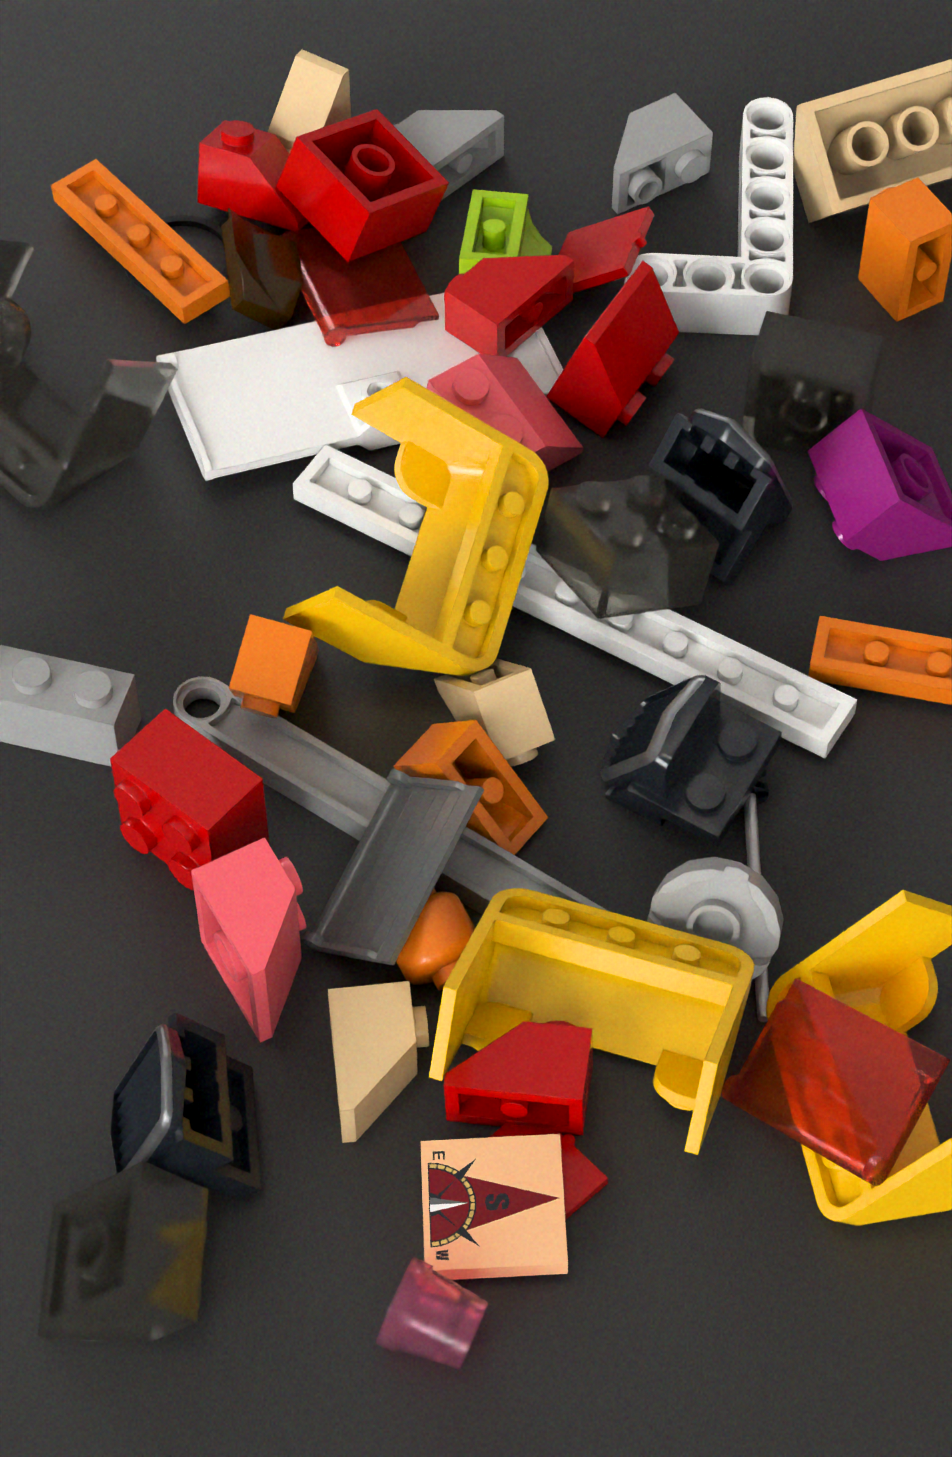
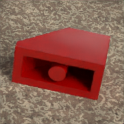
[197,120,309,232]
[444,255,574,357]
[444,1020,593,1135]

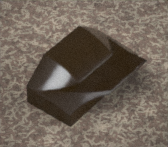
[221,208,303,330]

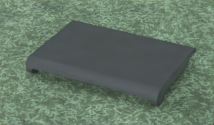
[301,769,484,965]

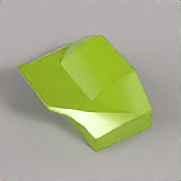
[459,189,552,274]

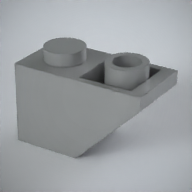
[612,93,713,214]

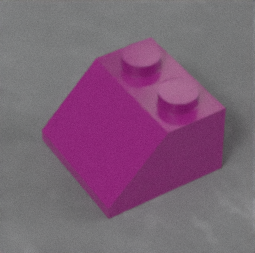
[808,408,952,561]

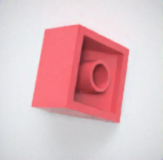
[427,354,583,472]
[191,837,306,1043]

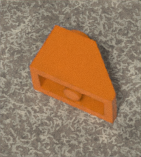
[229,614,319,718]
[394,720,549,855]

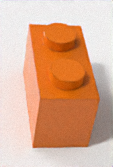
[858,177,952,322]

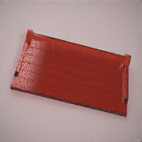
[281,228,439,347]
[722,978,950,1186]

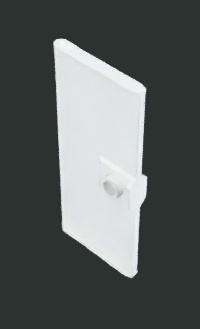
[156,293,563,481]

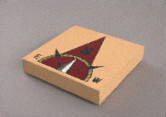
[420,1134,568,1281]

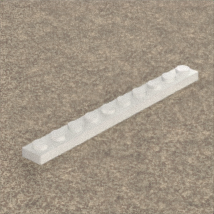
[293,445,857,758]

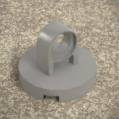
[647,857,784,979]

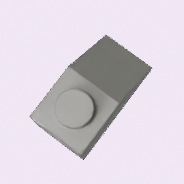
[393,110,504,201]

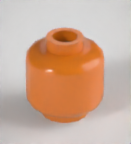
[396,888,476,990]

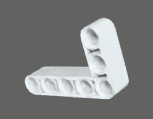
[624,97,793,336]

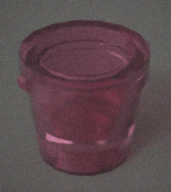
[376,1257,489,1369]

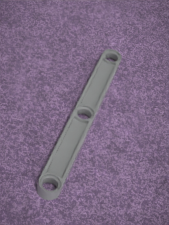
[173,676,608,915]

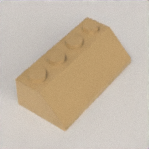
[793,59,952,223]

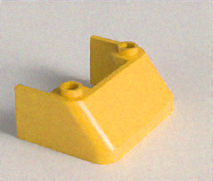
[283,377,549,676]
[429,888,754,1155]
[766,890,952,1226]

